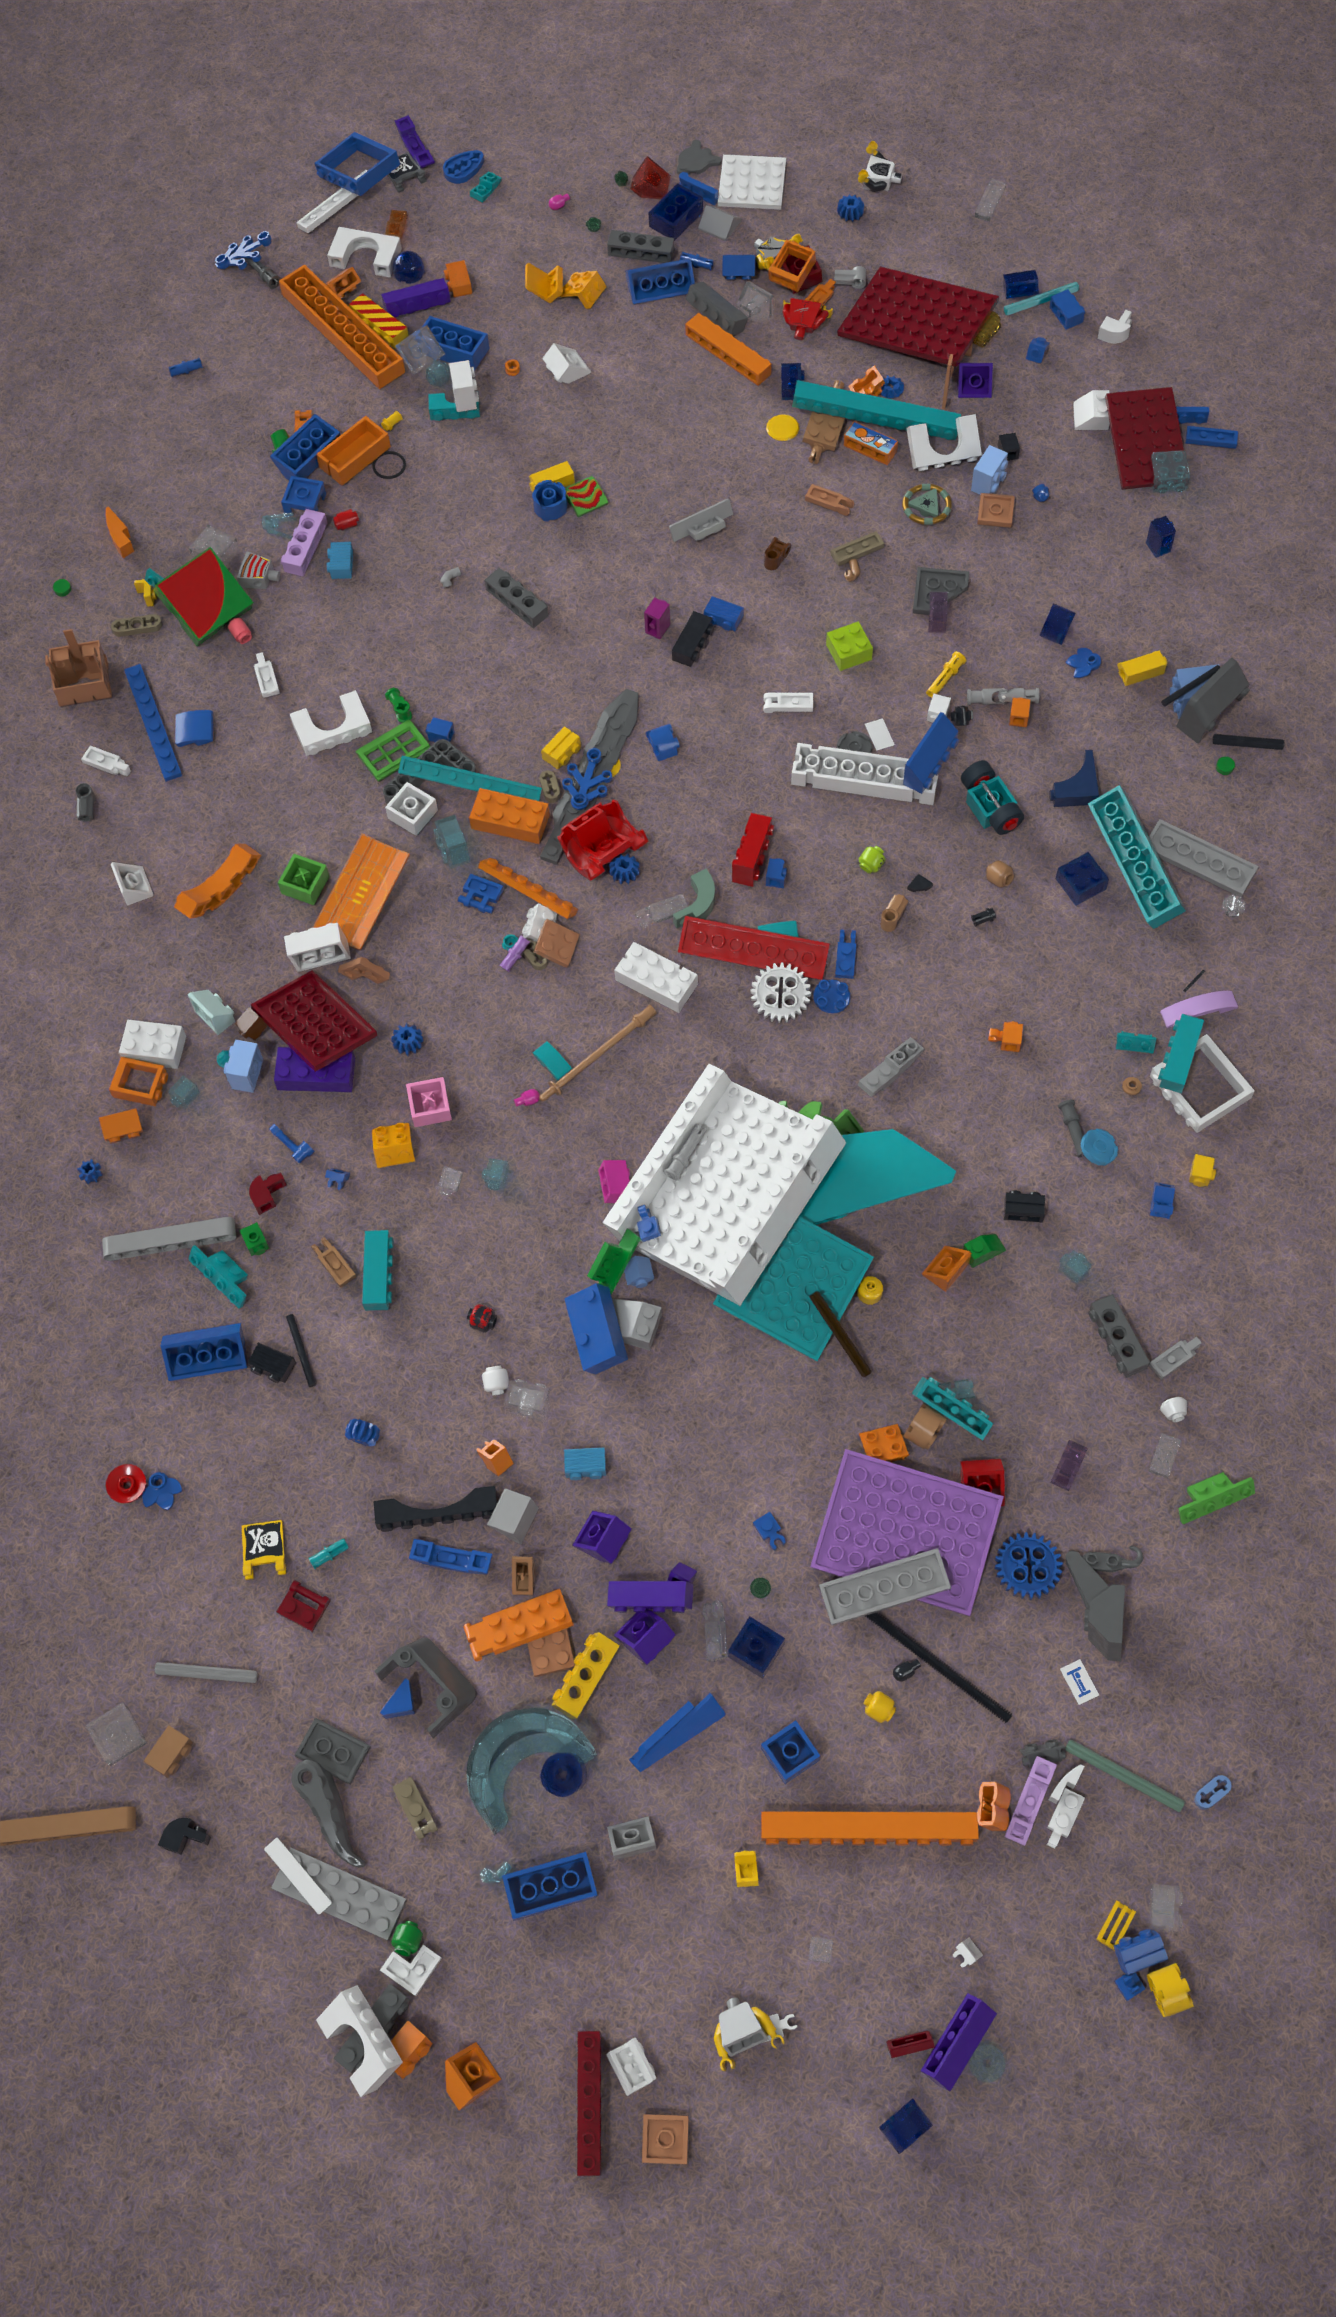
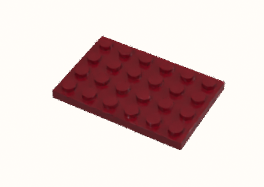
[1105,387,1189,490]
[251,970,377,1072]

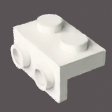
[522,903,557,942]
[606,2038,656,2096]

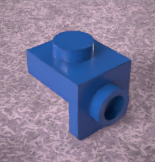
[1026,337,1050,363]

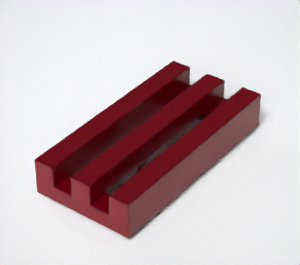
[886,2031,935,2058]

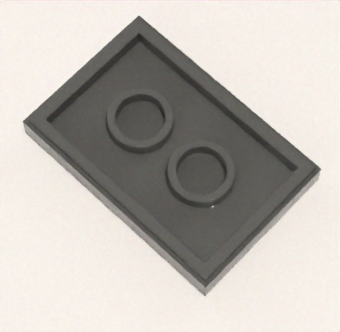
[294,1718,371,1785]

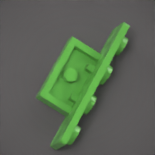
[1178,1472,1255,1524]

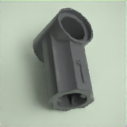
[75,783,96,822]

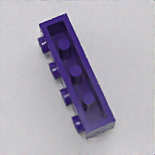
[381,278,451,318]
[607,1581,694,1613]
[921,1993,997,2092]

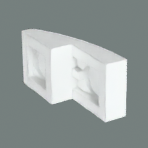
[1049,1764,1084,1804]

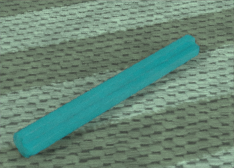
[1004,282,1079,316]

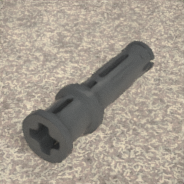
[244,258,281,289]
[1058,1100,1085,1158]

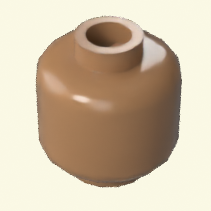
[986,860,1014,888]

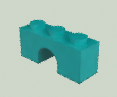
[428,391,480,421]

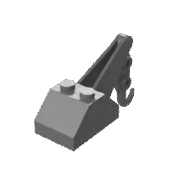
[1066,1546,1143,1661]

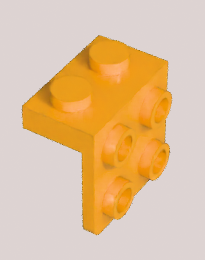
[525,263,563,303]
[561,271,607,309]
[372,1123,415,1168]

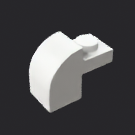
[1098,310,1132,344]

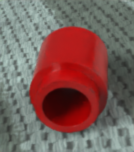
[333,509,359,531]

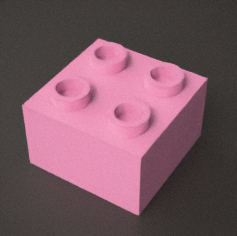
[406,1077,452,1127]

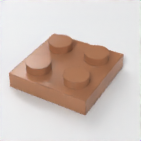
[977,493,1015,528]
[534,919,580,968]
[527,1628,575,1677]
[642,2114,689,2165]

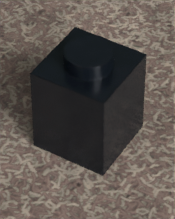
[998,433,1020,461]

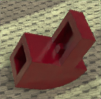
[249,1172,287,1215]

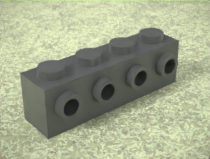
[686,282,748,335]
[333,1984,410,2074]

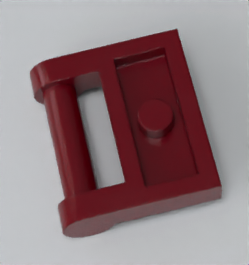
[276,1580,331,1632]

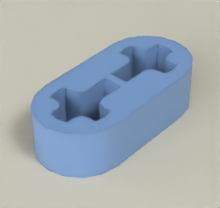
[1194,1775,1231,1810]

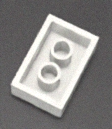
[284,923,351,972]
[119,1020,186,1069]

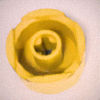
[1146,1963,1194,2017]

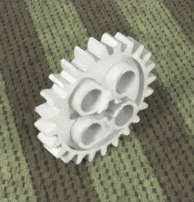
[750,963,811,1023]

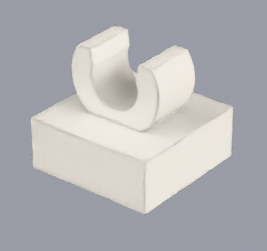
[953,1937,983,1967]

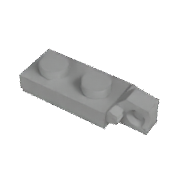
[1149,1337,1202,1380]

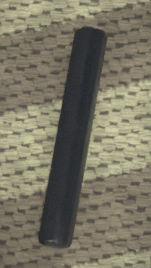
[1212,734,1285,750]

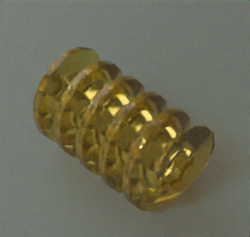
[973,311,1001,348]

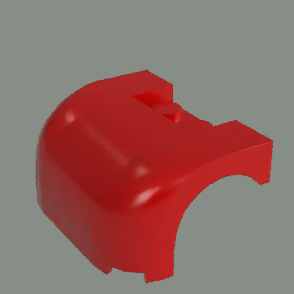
[557,800,649,881]

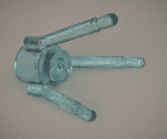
[262,513,297,540]

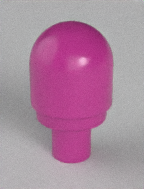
[549,194,570,210]
[514,1089,540,1107]

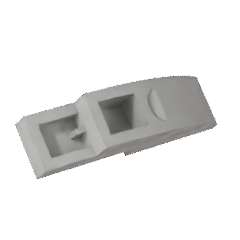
[858,1037,924,1097]

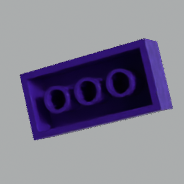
[274,1047,356,1092]

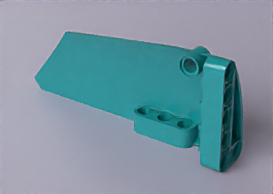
[799,1129,956,1225]

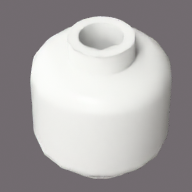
[482,1365,510,1396]

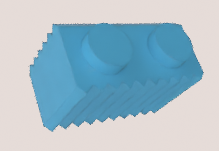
[327,542,353,579]
[564,1447,606,1480]

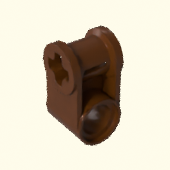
[764,537,791,570]

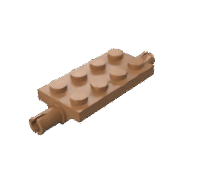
[802,380,845,464]

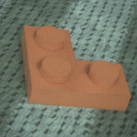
[338,957,390,984]

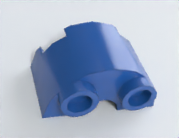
[645,724,680,762]

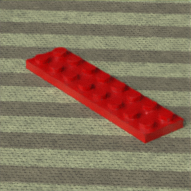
[678,916,830,980]

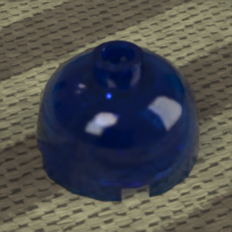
[393,251,425,284]

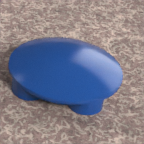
[813,980,850,1013]

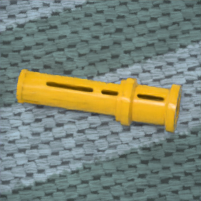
[926,651,966,698]

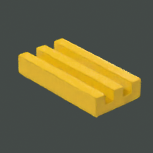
[1096,1900,1136,1951]

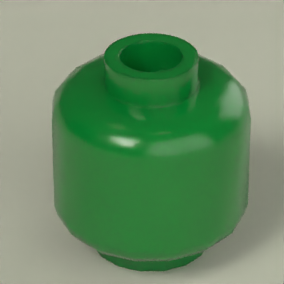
[391,1921,423,1956]

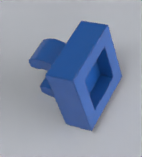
[325,1168,350,1190]
[1114,1973,1146,2001]

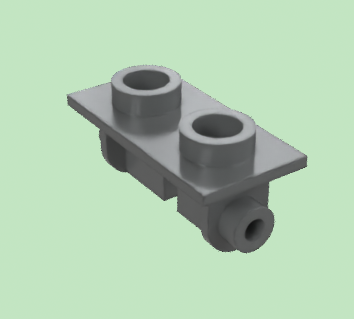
[1019,1740,1066,1768]

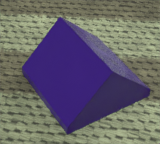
[957,363,993,398]

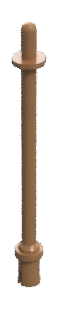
[539,1005,657,1101]

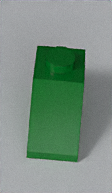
[963,1234,1006,1268]

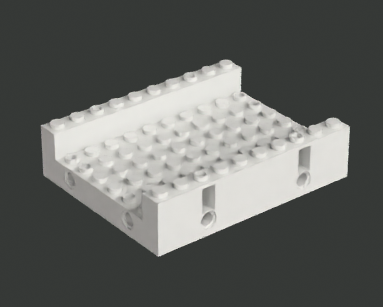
[603,1064,846,1306]

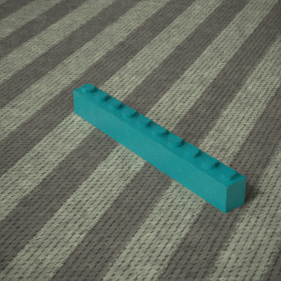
[792,380,961,440]

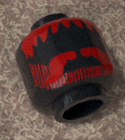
[467,1304,497,1333]

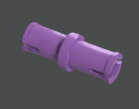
[500,935,530,972]

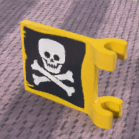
[242,1520,286,1580]

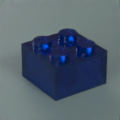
[1055,852,1109,906]
[727,1616,785,1679]

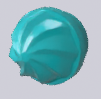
[217,1050,230,1068]

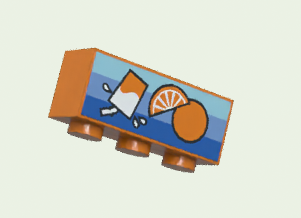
[844,421,898,466]

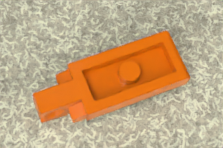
[805,278,836,307]

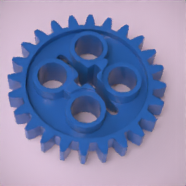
[994,1532,1063,1600]

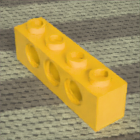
[551,1632,620,1719]

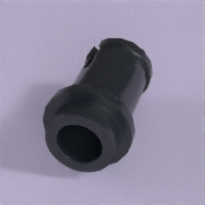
[971,908,996,927]

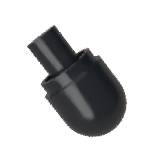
[893,1659,921,1682]

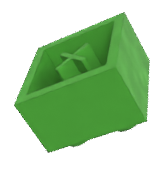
[278,854,330,905]

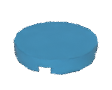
[1081,1129,1118,1166]

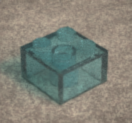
[433,815,470,869]

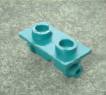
[1116,1031,1156,1054]

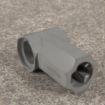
[834,266,867,289]

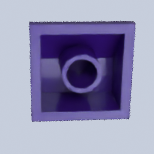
[572,1511,632,1564]
[614,1609,676,1665]

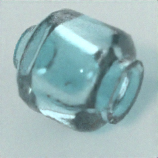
[425,361,450,386]

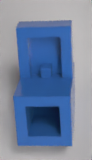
[1150,1182,1175,1219]

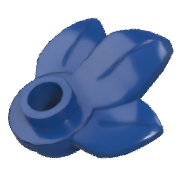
[1066,648,1101,678]
[142,1472,182,1510]

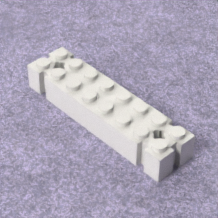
[791,743,938,805]

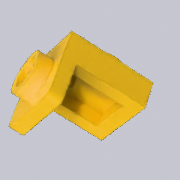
[134,579,157,607]
[734,1850,759,1887]

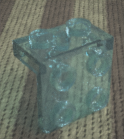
[1151,450,1190,493]

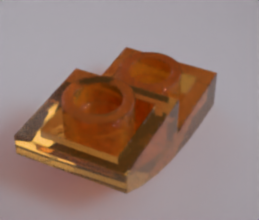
[385,210,408,238]

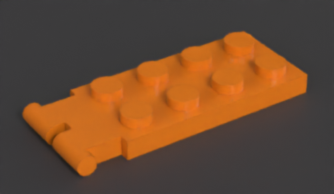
[463,1589,574,1662]

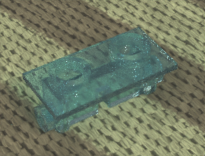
[938,1379,976,1401]

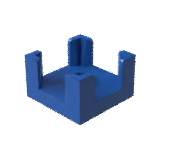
[281,476,326,516]

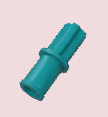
[308,1539,349,1569]

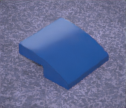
[175,710,213,747]

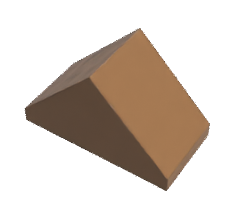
[512,1556,535,1595]

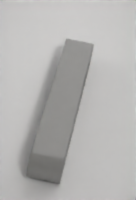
[102,1217,236,1261]

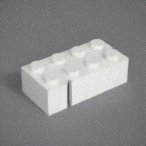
[614,942,698,1013]

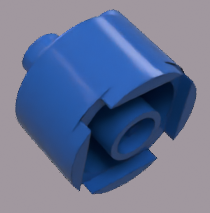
[532,480,567,521]

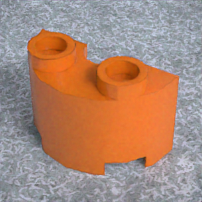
[848,365,885,396]

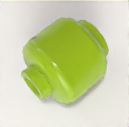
[859,846,886,874]

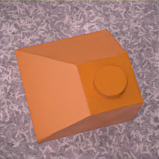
[445,2042,501,2111]

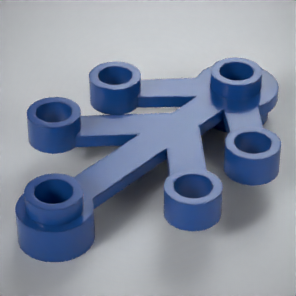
[215,231,272,270]
[562,748,612,810]

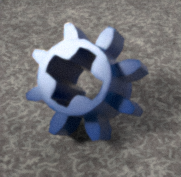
[77,1159,103,1184]

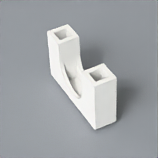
[327,227,402,277]
[906,414,982,471]
[290,690,372,756]
[316,1985,403,2097]

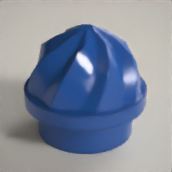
[1032,484,1049,502]

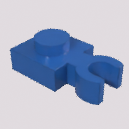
[753,1512,786,1551]

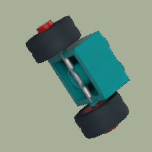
[961,760,1024,835]

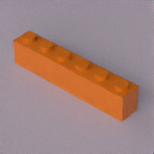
[685,313,772,386]

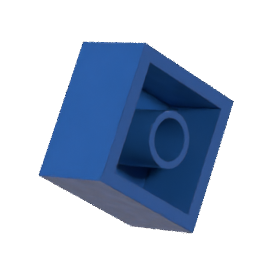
[761,1720,820,1784]

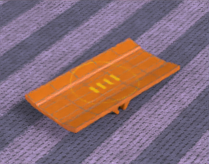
[313,833,410,950]

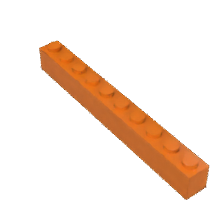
[761,1812,979,1846]

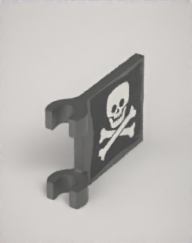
[387,152,427,193]

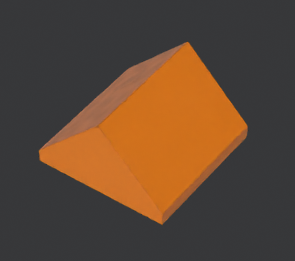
[922,1246,971,1292]

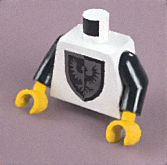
[858,141,902,192]

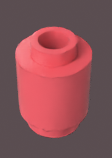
[228,618,252,644]

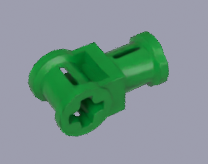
[385,687,412,723]

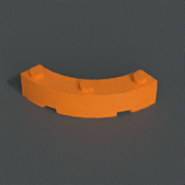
[174,844,261,919]

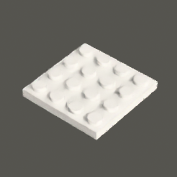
[718,154,786,210]

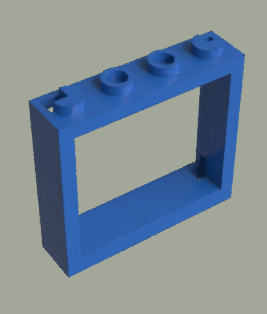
[315,132,401,196]

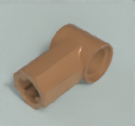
[880,894,908,932]

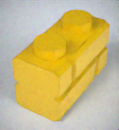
[541,727,581,769]

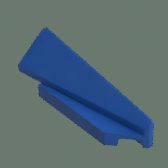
[629,1693,726,1772]

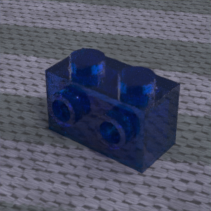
[1003,270,1039,299]
[781,363,805,400]
[1146,516,1176,558]

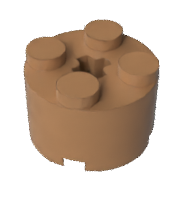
[903,1402,947,1450]

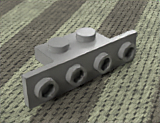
[669,499,733,542]

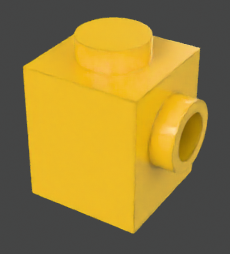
[1189,1154,1216,1187]

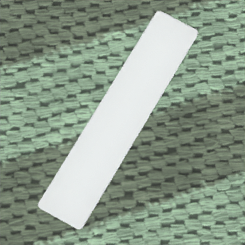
[264,1838,332,1914]

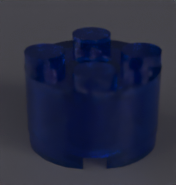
[1039,603,1076,645]
[540,1752,587,1797]
[878,2098,933,2154]

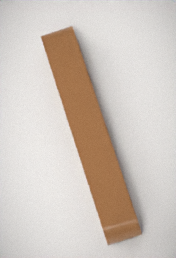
[0,1807,136,1846]

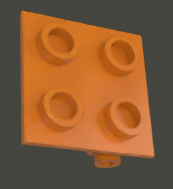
[859,1424,909,1463]

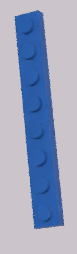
[124,664,182,782]

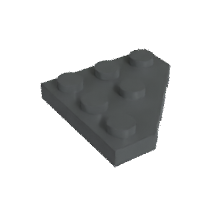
[913,567,969,615]

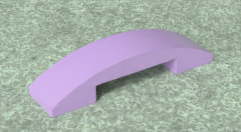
[1160,991,1238,1028]
[1005,1756,1057,1846]

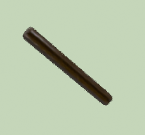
[809,1291,872,1377]

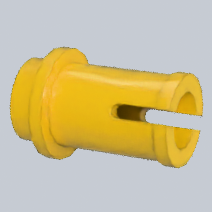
[381,411,403,431]

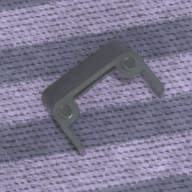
[1176,658,1250,743]
[375,1638,476,1739]

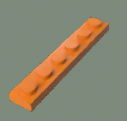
[478,858,578,919]

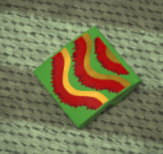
[565,476,608,517]

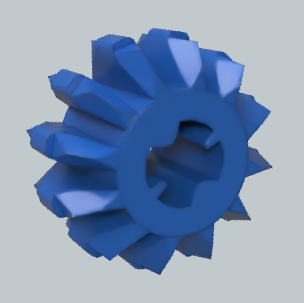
[837,194,864,222]
[609,853,640,885]
[391,1023,424,1056]
[345,1419,380,1447]

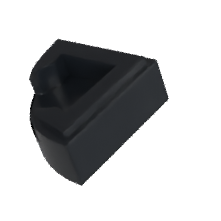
[907,874,933,892]

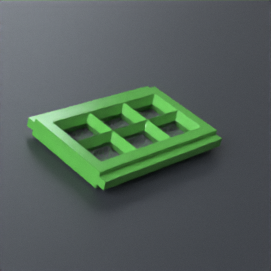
[356,720,430,782]

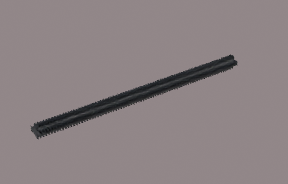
[865,1612,1012,1723]

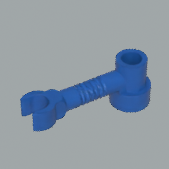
[269,1124,314,1164]

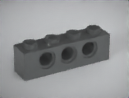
[607,230,675,263]
[484,568,548,629]
[1088,1294,1150,1378]

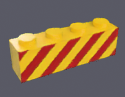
[348,293,409,349]

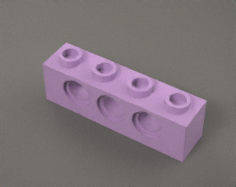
[281,509,327,576]

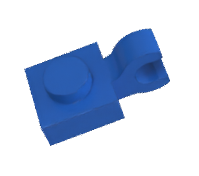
[637,1204,661,1242]

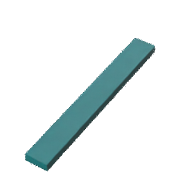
[398,755,542,801]

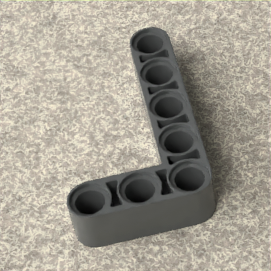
[383,739,476,804]

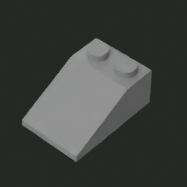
[612,1299,662,1351]

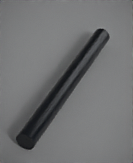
[1161,665,1221,707]
[286,1314,316,1387]

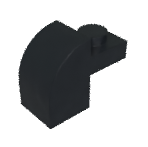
[158,1818,211,1855]

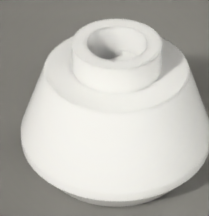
[1160,1397,1187,1422]

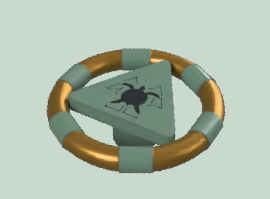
[902,484,952,525]

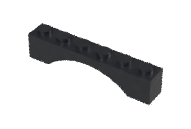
[373,1486,498,1532]

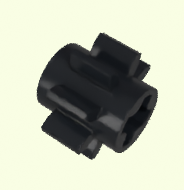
[951,706,973,726]

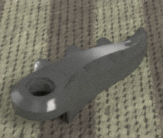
[291,1760,366,1868]

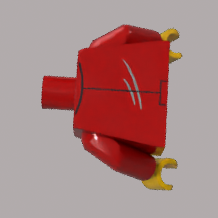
[782,298,833,340]

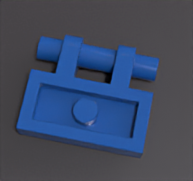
[458,874,504,914]

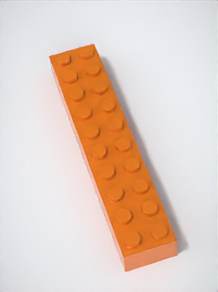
[279,264,405,390]

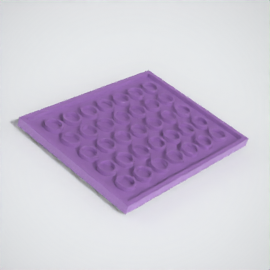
[810,1449,1004,1617]

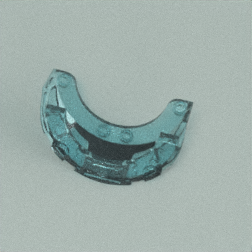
[466,1707,597,1836]

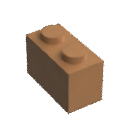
[144,1725,193,1778]

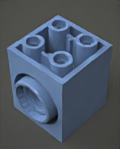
[1170,664,1221,719]

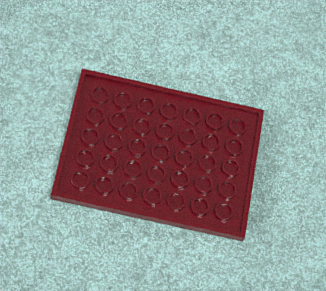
[837,266,999,367]

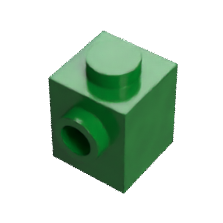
[240,1222,269,1256]

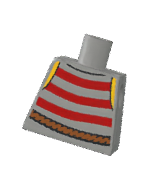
[237,552,281,589]

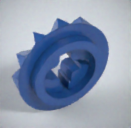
[880,375,904,398]

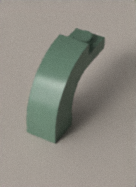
[673,869,715,928]

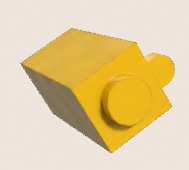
[529,461,575,493]
[1117,650,1167,686]

